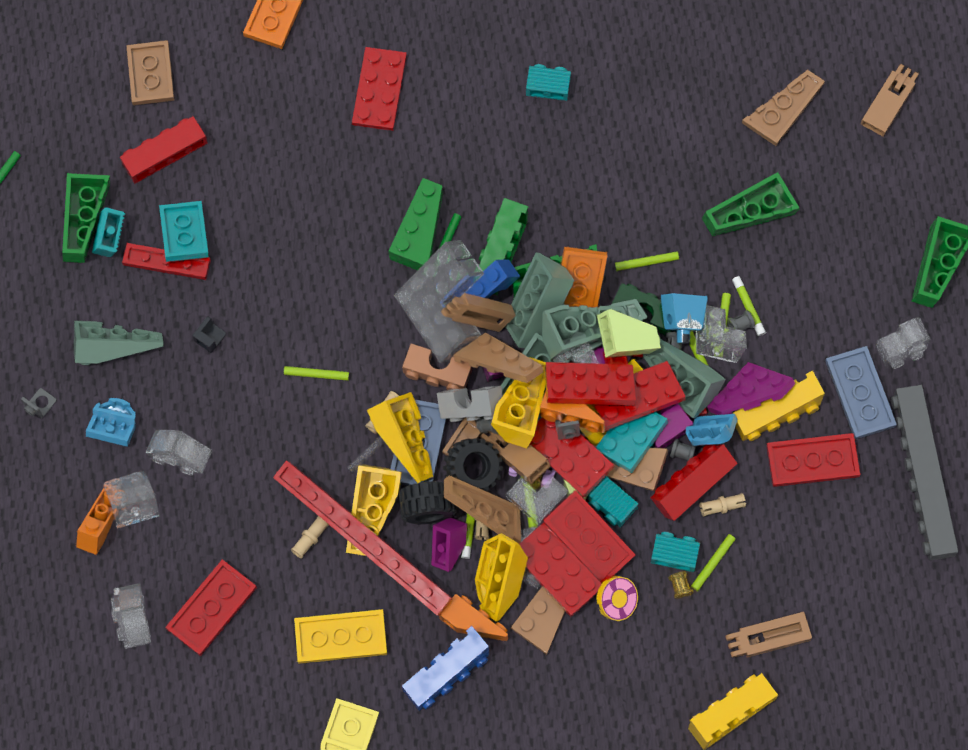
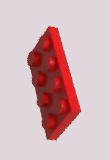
[352,47,407,131]
[592,361,686,431]
[545,362,636,406]
[530,417,615,498]
[766,433,860,487]
[543,490,635,583]
[519,522,602,617]
[165,559,257,656]

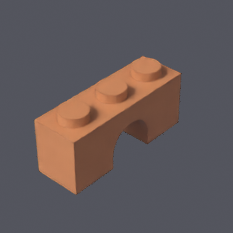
[402,344,473,390]

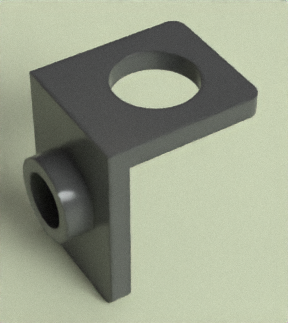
[21,388,56,419]
[555,420,580,440]

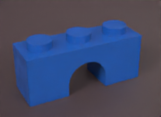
[455,260,520,299]

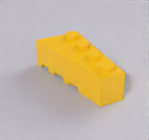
[733,371,825,441]
[688,673,778,750]

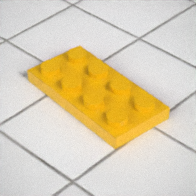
[294,609,387,664]

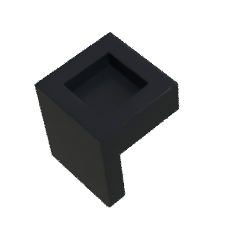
[192,316,226,353]

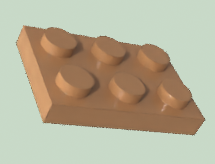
[126,40,174,105]

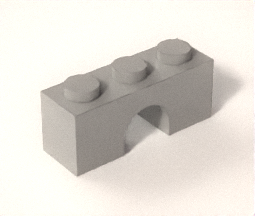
[437,386,503,422]

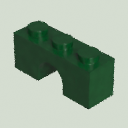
[612,283,672,336]

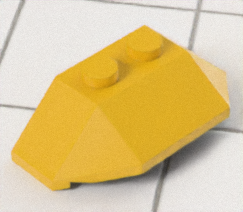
[475,533,528,622]

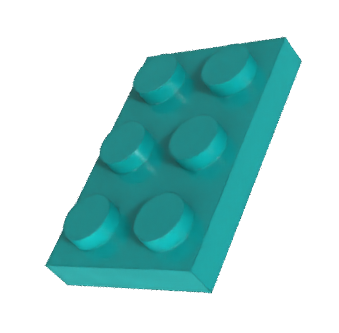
[159,201,209,262]
[596,412,668,473]

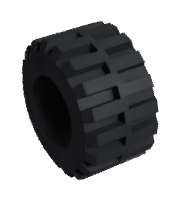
[443,438,503,491]
[399,481,456,524]

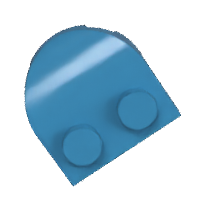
[86,398,135,447]
[686,414,738,446]

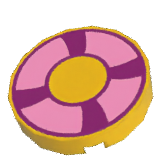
[596,576,638,621]

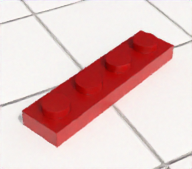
[122,243,211,280]

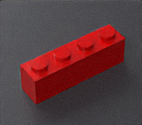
[120,116,208,184]
[650,443,737,521]

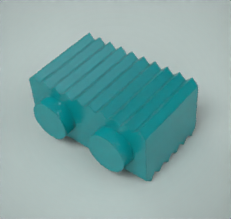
[526,64,571,101]
[92,208,125,257]
[587,476,638,527]
[651,532,700,572]

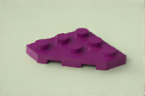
[707,362,795,415]

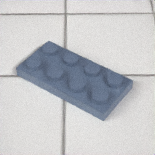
[825,346,897,440]
[391,399,447,486]

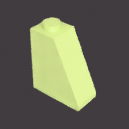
[597,309,661,357]

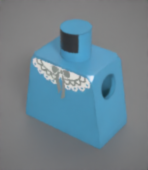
[661,293,707,344]

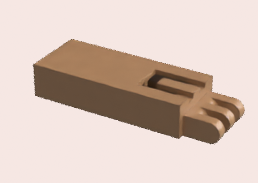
[861,64,919,137]
[441,293,516,332]
[480,431,550,484]
[725,612,812,658]

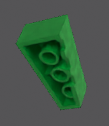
[702,172,799,236]
[62,173,110,263]
[389,178,443,275]
[911,216,968,308]

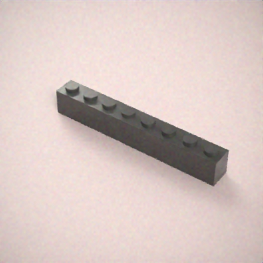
[891,385,958,561]

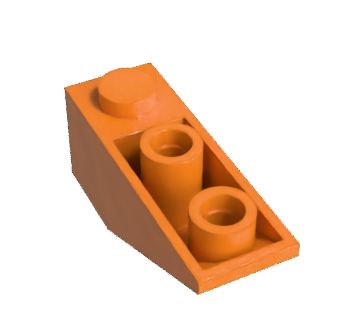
[540,391,605,433]
[76,486,125,555]
[439,594,508,641]

